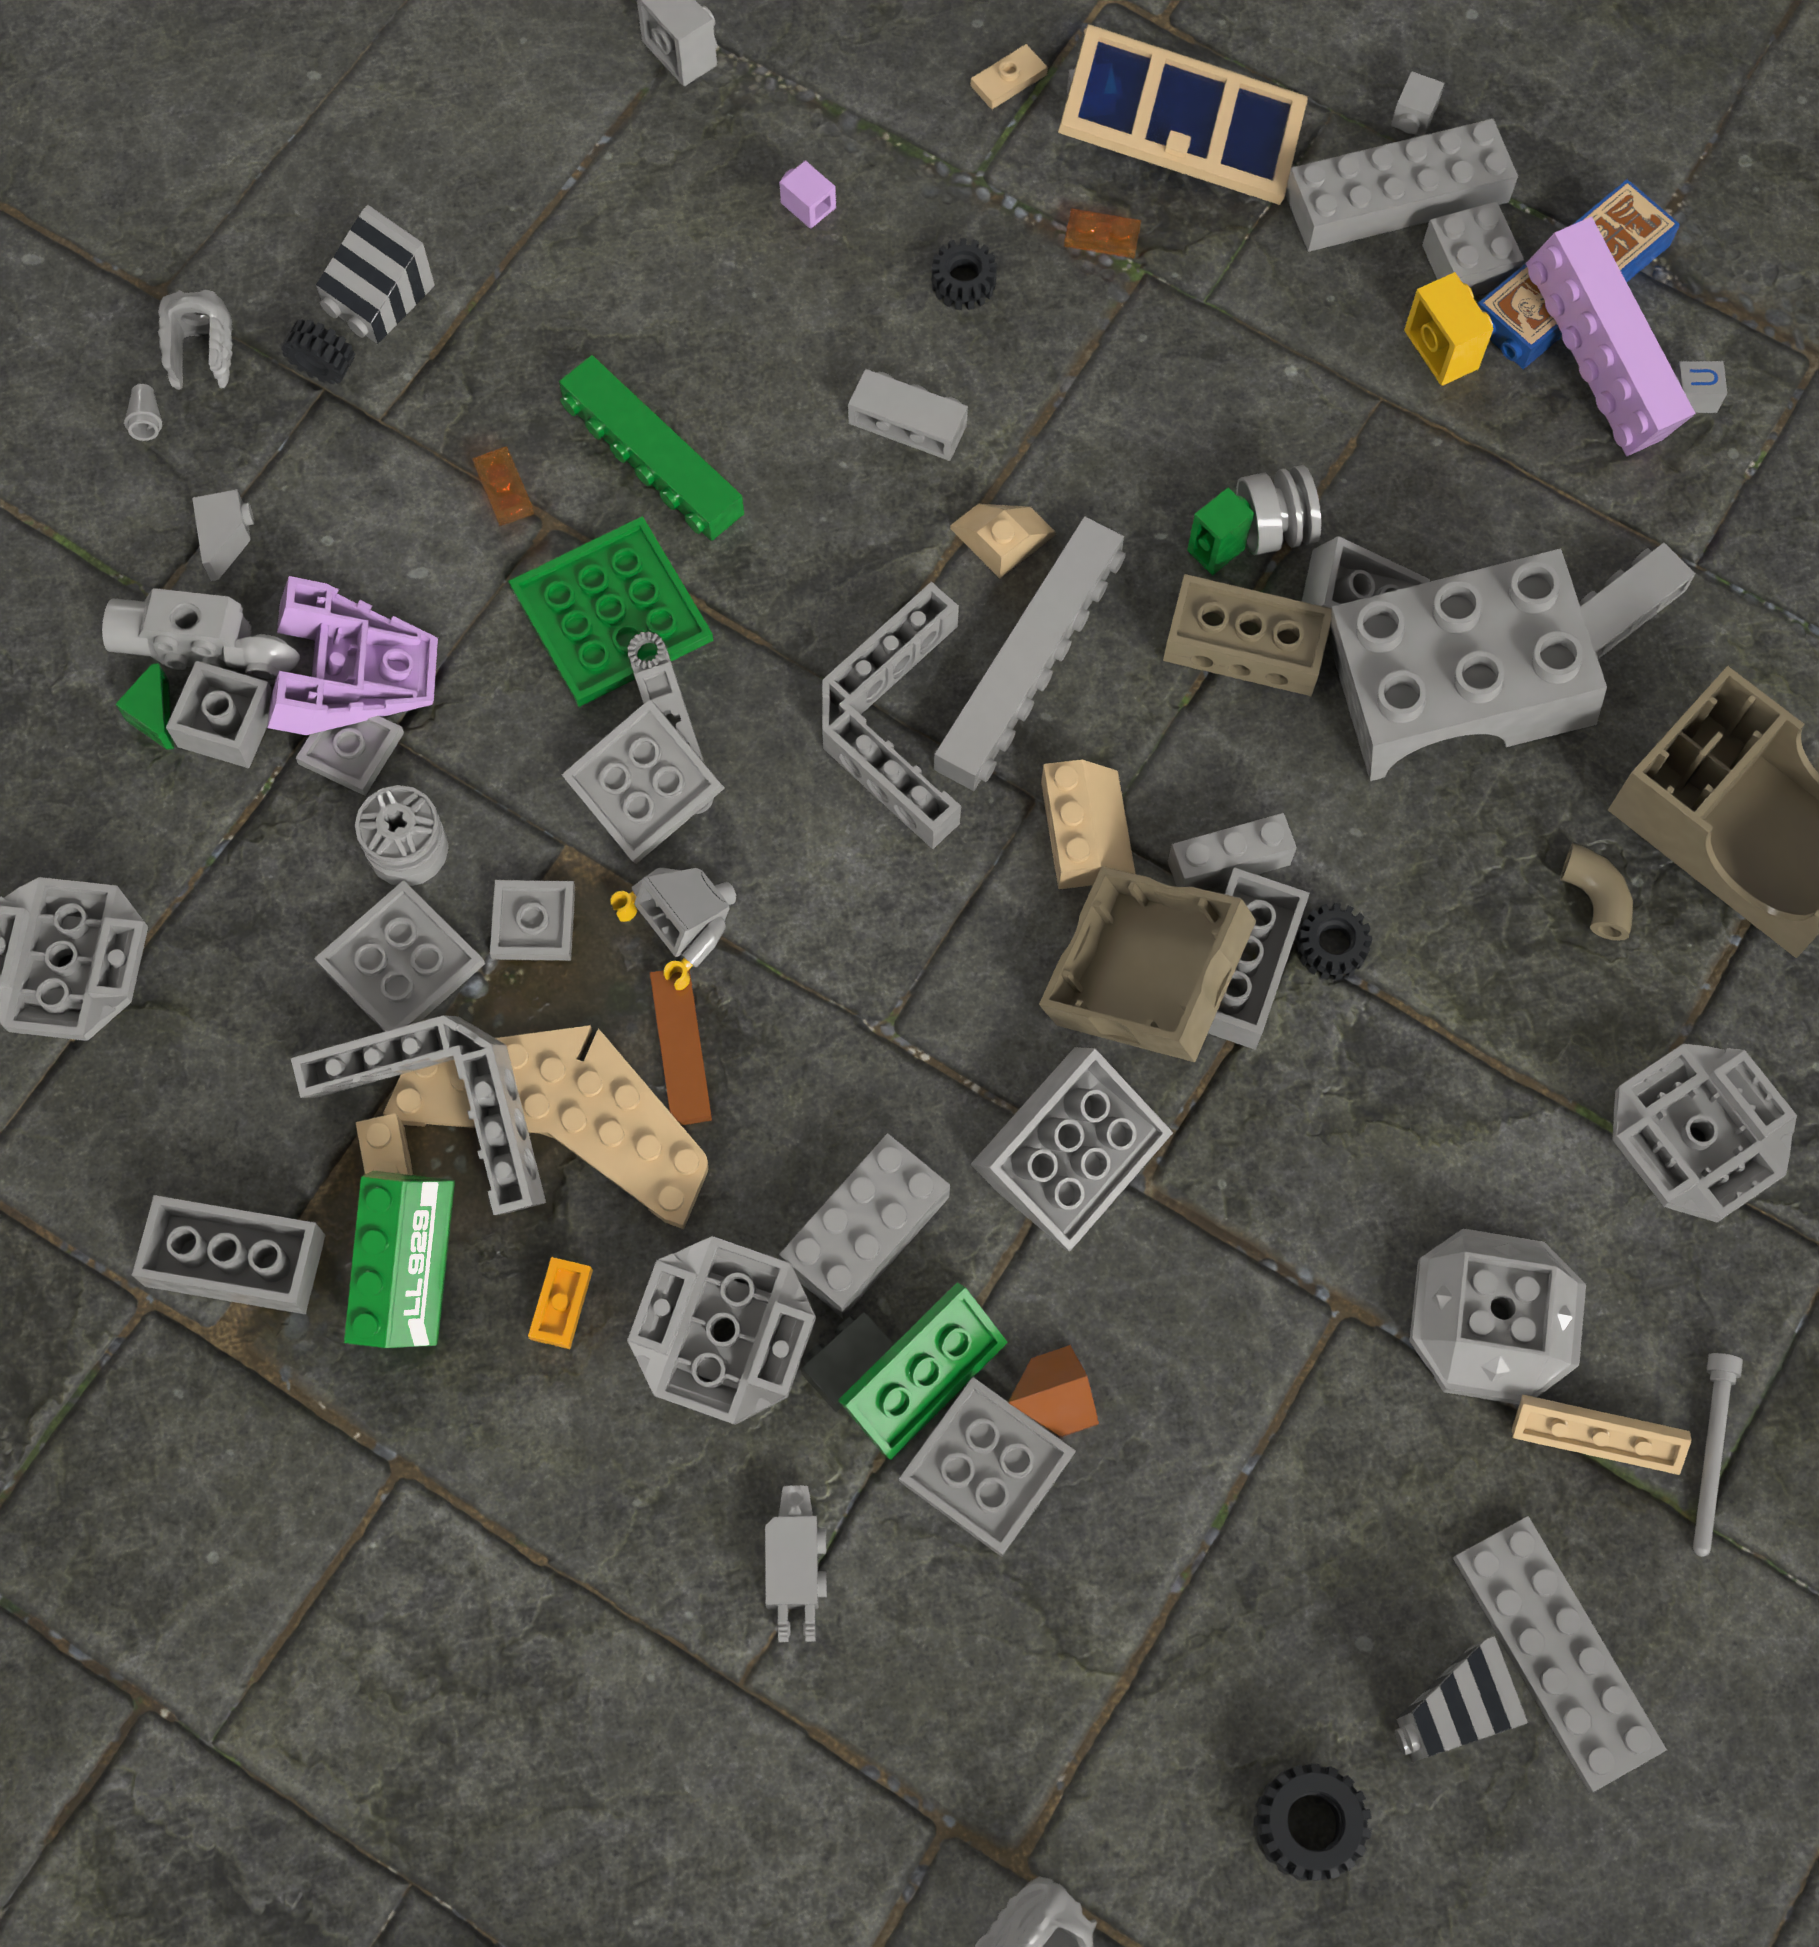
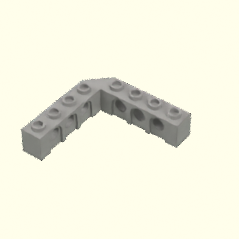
[822,582,961,849]
[291,1015,546,1215]

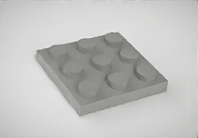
[562,699,725,864]
[314,880,485,1032]
[899,1377,1076,1557]

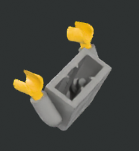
[611,867,736,990]

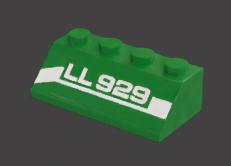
[344,1171,455,1348]

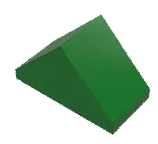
[115,663,174,750]

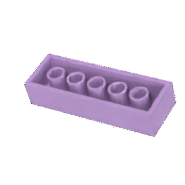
[1525,217,1696,456]

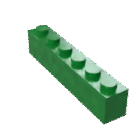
[559,355,744,541]

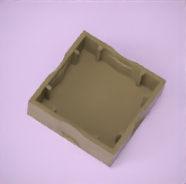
[1039,867,1256,1062]

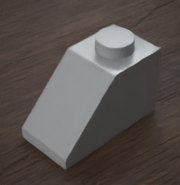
[192,489,254,581]

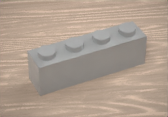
[1579,543,1696,659]

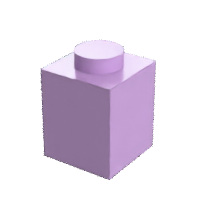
[780,160,836,229]

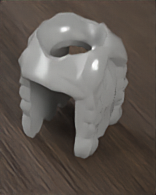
[158,289,233,389]
[975,1877,1097,1947]

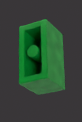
[1187,487,1254,576]

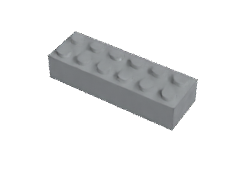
[1285,119,1518,252]

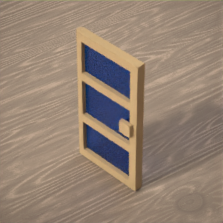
[1058,24,1308,205]

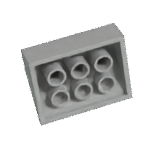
[971,1047,1173,1252]

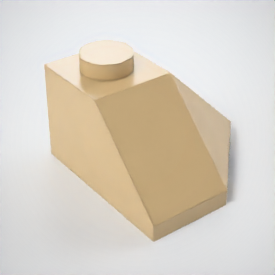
[950,504,1056,579]

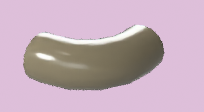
[1560,843,1633,941]

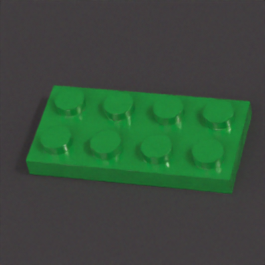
[838,1282,1008,1460]

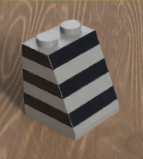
[316,205,435,344]
[1395,1636,1528,1762]

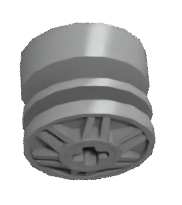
[1236,465,1321,556]
[355,785,449,886]

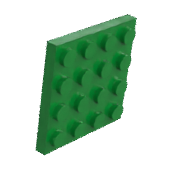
[508,516,714,708]

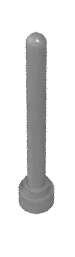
[1693,1353,1743,1557]

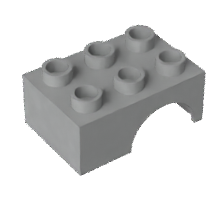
[1330,549,1607,781]

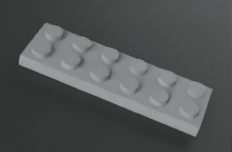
[1453,1516,1667,1793]

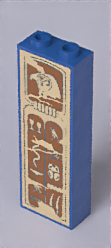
[1478,179,1680,369]

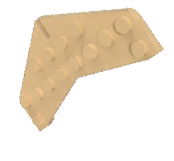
[383,1025,708,1229]

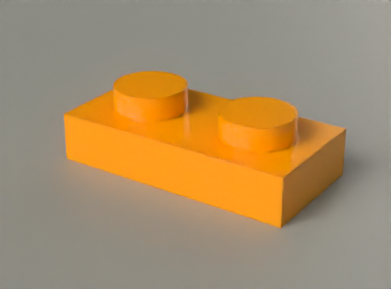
[528,1257,593,1349]

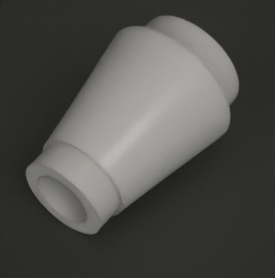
[124,384,163,441]

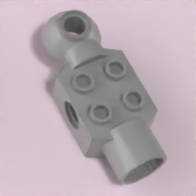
[102,588,300,685]

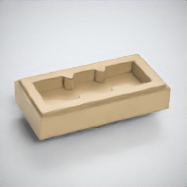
[971,44,1048,109]

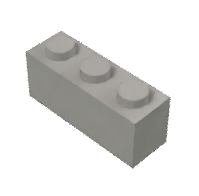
[848,369,968,461]
[1168,813,1297,890]

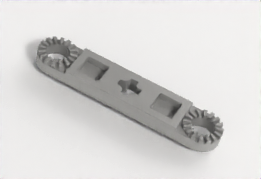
[628,632,714,814]

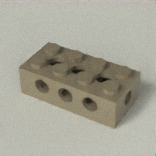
[1163,574,1332,696]

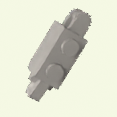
[765,1485,827,1642]

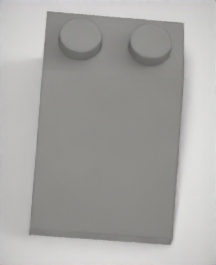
[1302,536,1430,631]

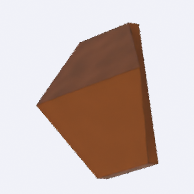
[1008,1345,1099,1438]

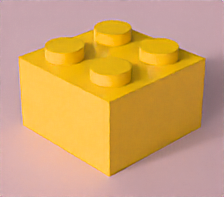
[1404,272,1494,386]

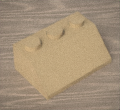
[1041,759,1136,889]

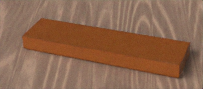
[650,969,712,1125]

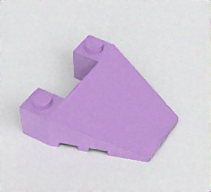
[267,576,438,735]

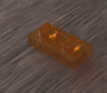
[1064,208,1142,258]
[472,446,534,527]

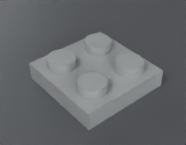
[296,716,404,796]
[490,880,575,961]

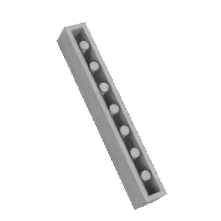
[934,516,1126,791]

